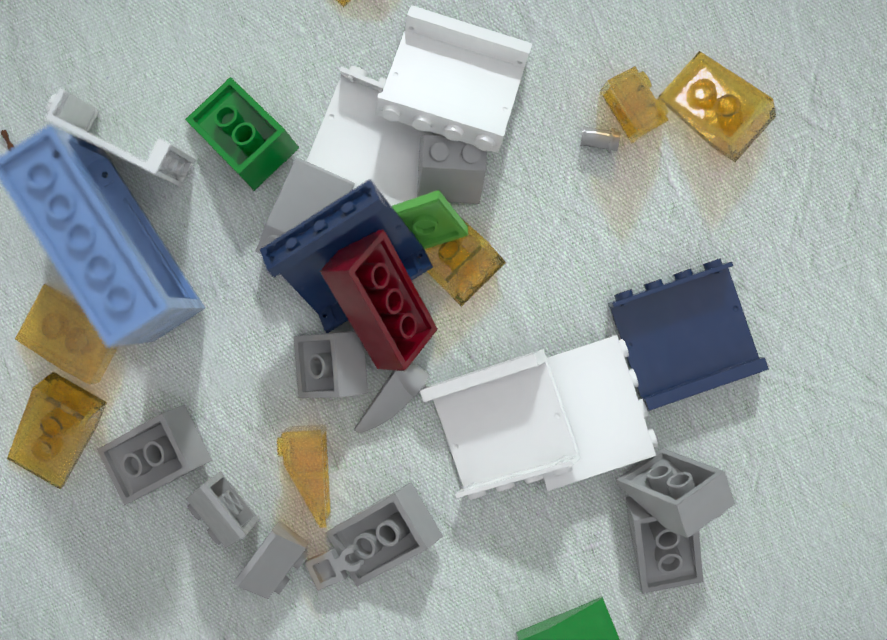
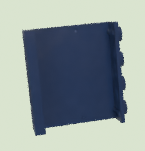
[259,179,433,334]
[608,258,769,411]

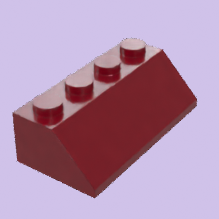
[320,230,438,371]

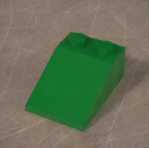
[185,77,299,191]
[516,597,620,640]

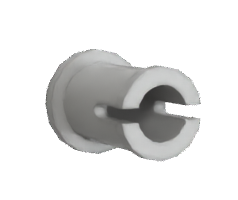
[580,126,621,153]

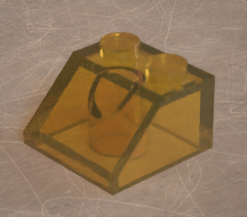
[599,66,669,144]
[420,219,506,307]

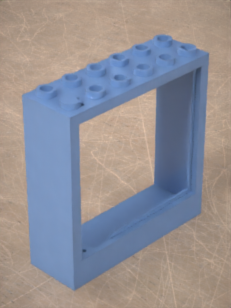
[0,124,206,347]

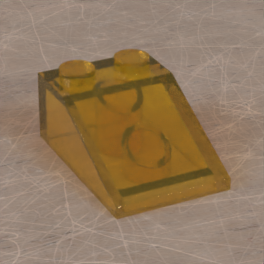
[658,51,776,163]
[15,284,119,385]
[7,372,107,489]
[277,424,331,528]

